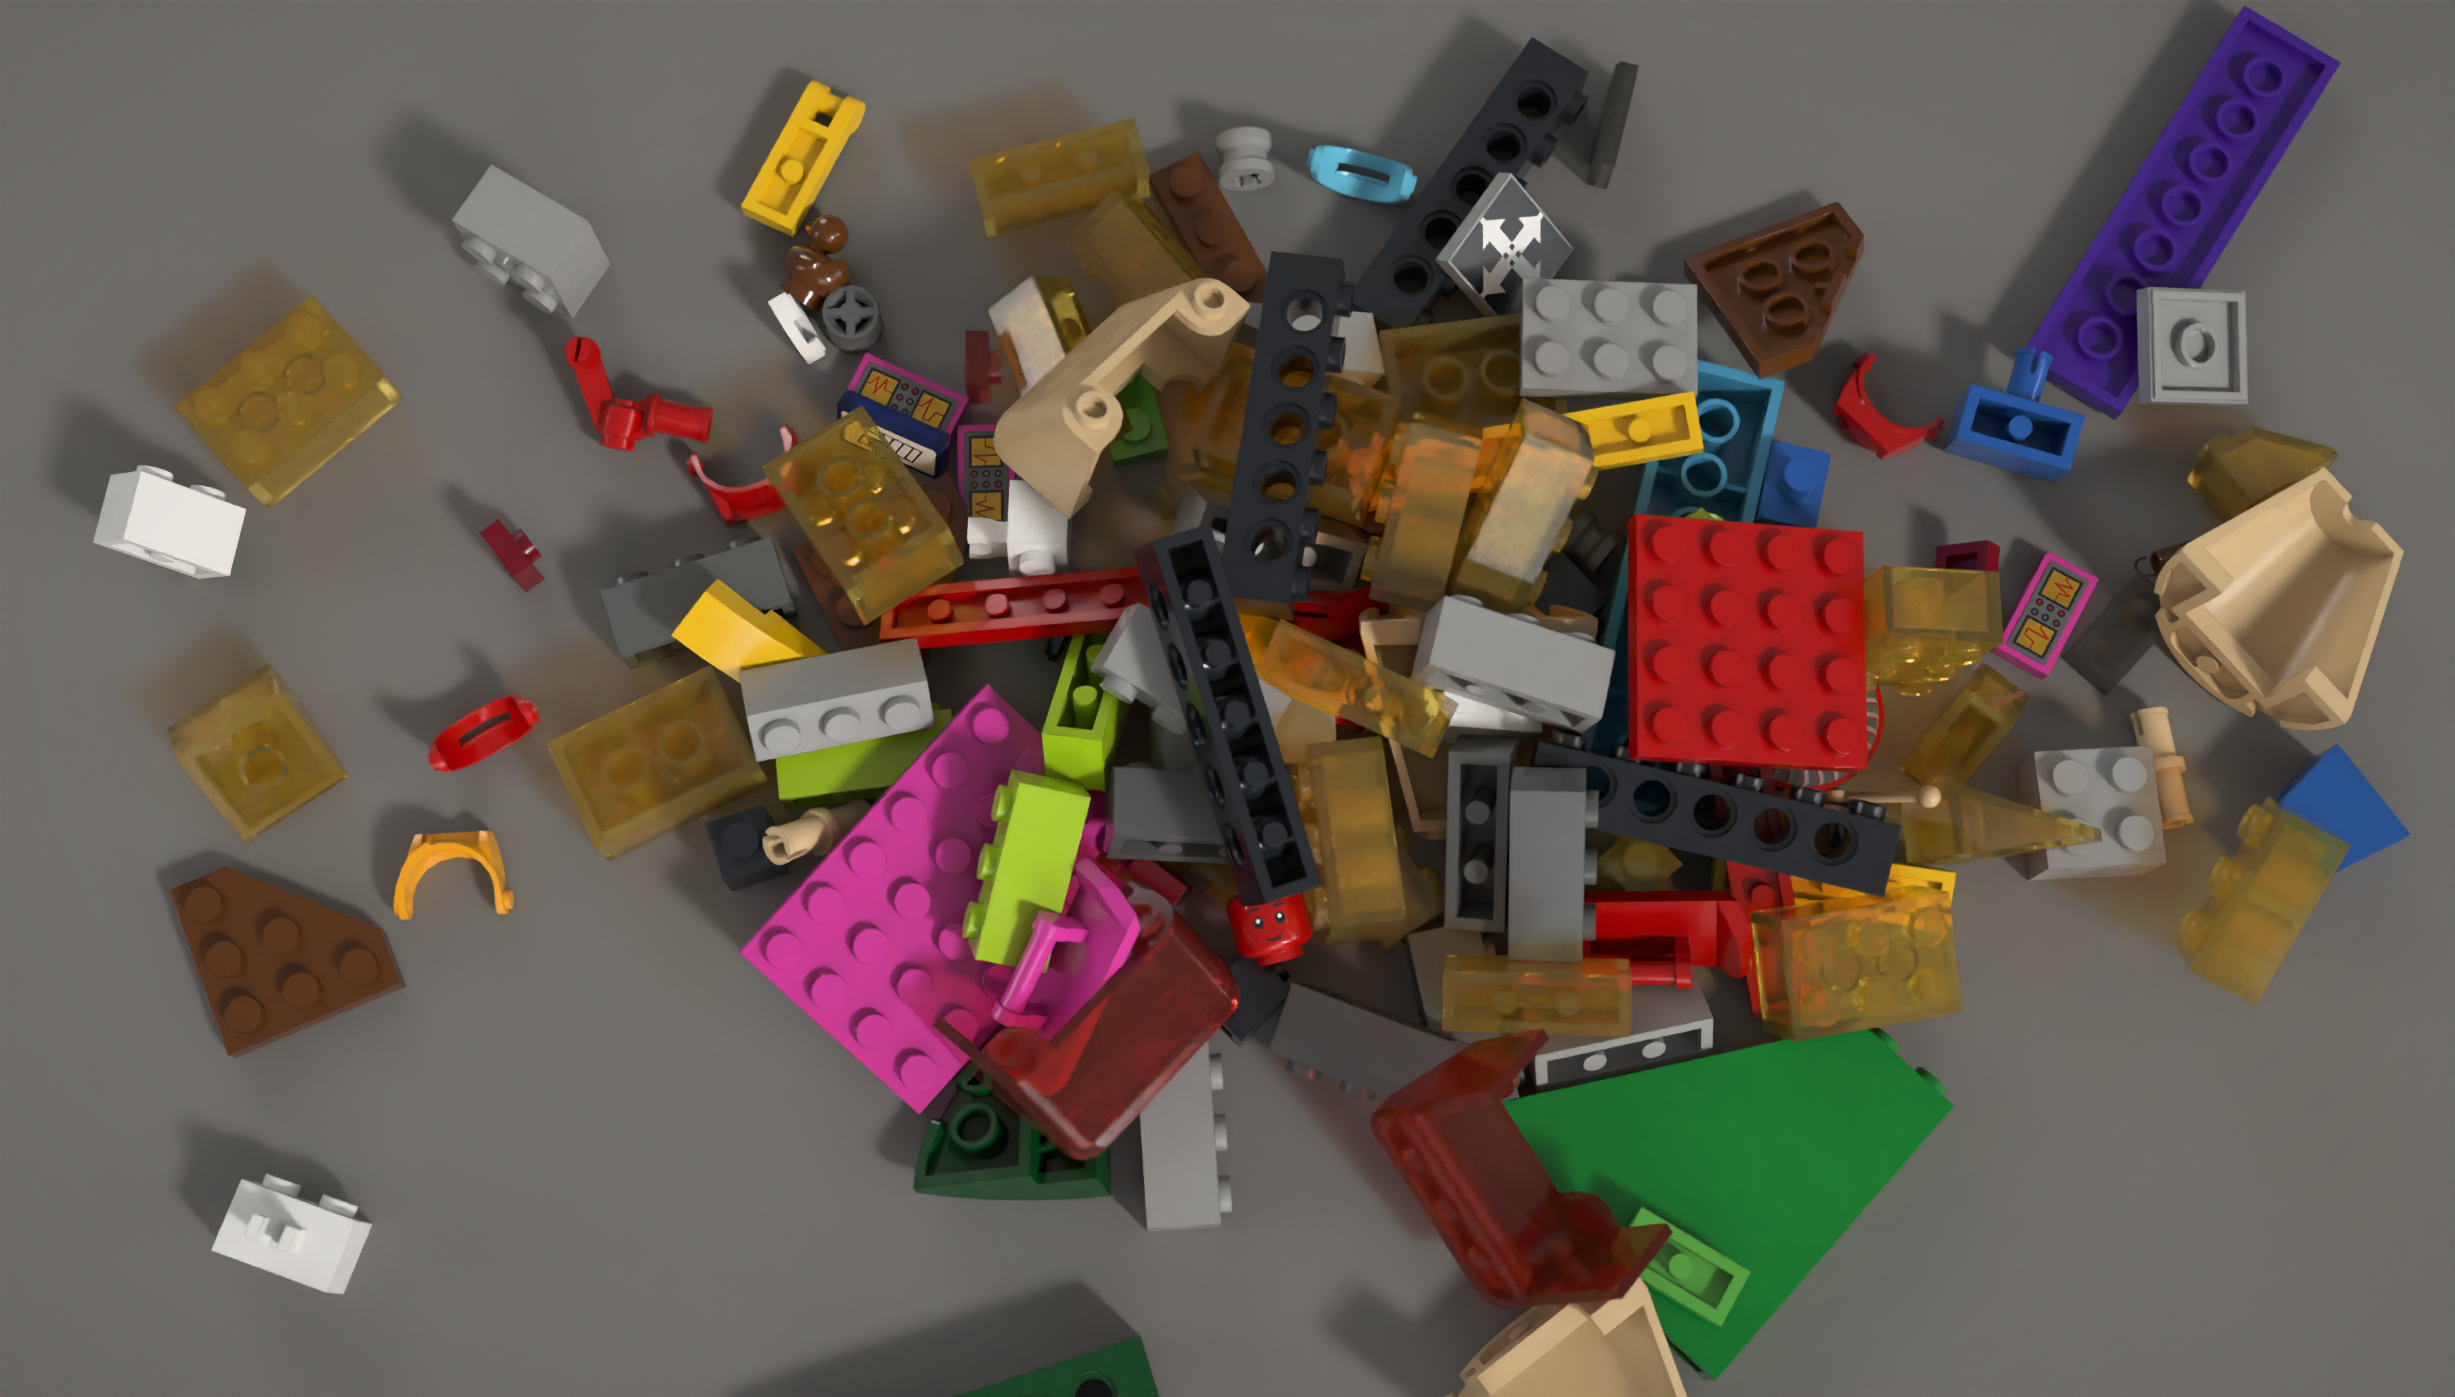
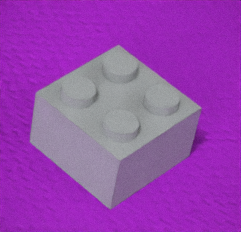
[452,164,610,319]
[2014,746,2167,881]

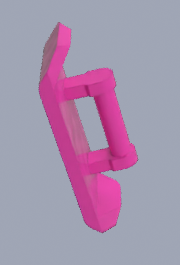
[987,857,1140,1098]

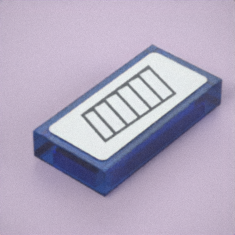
[836,389,951,479]

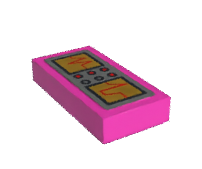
[841,353,970,454]
[957,424,1017,522]
[1991,551,2099,680]

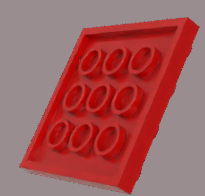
[1628,514,1868,773]

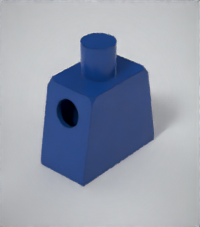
[1754,441,1830,528]
[2250,744,2410,885]

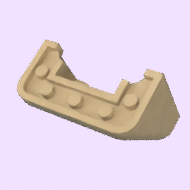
[993,278,1251,519]

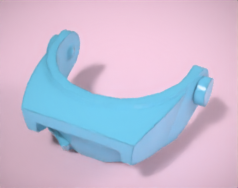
[1306,145,1418,205]

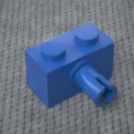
[1943,347,2085,483]

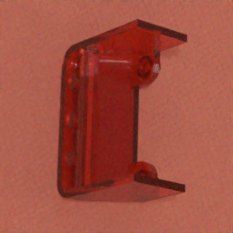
[932,851,1241,1160]
[1370,1028,1673,1309]

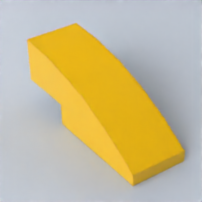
[671,579,828,683]

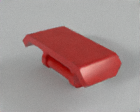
[1514,890,1752,990]

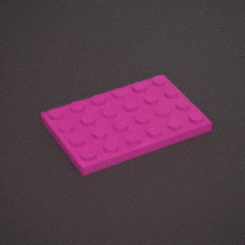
[738,684,1133,1114]

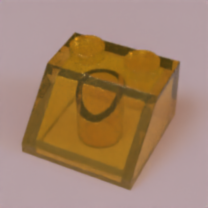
[167,663,348,843]

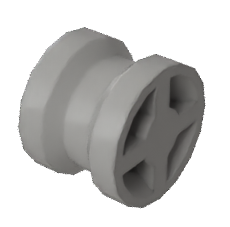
[1216,126,1275,191]

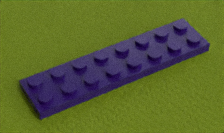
[2025,5,2341,420]

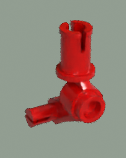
[565,337,713,452]

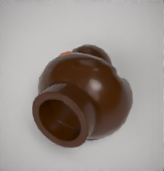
[779,215,850,313]

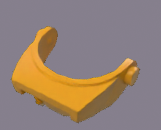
[393,830,514,920]

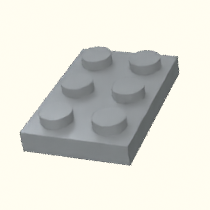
[1519,278,1698,401]

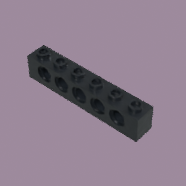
[1352,37,1588,355]
[1221,251,1355,621]
[1133,524,1322,906]
[1529,729,1901,897]

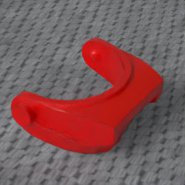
[1831,352,1945,460]
[686,424,799,527]
[1273,584,1390,641]
[426,692,541,773]

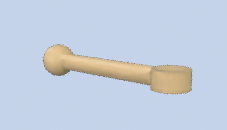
[1825,785,1941,808]

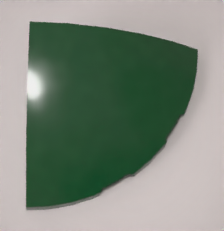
[913,1019,1111,1201]

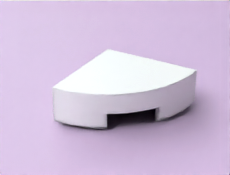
[768,292,826,365]

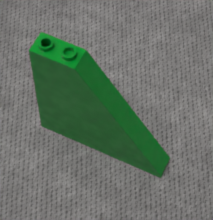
[1434,1023,1954,1380]

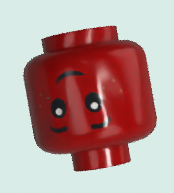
[1226,892,1313,966]

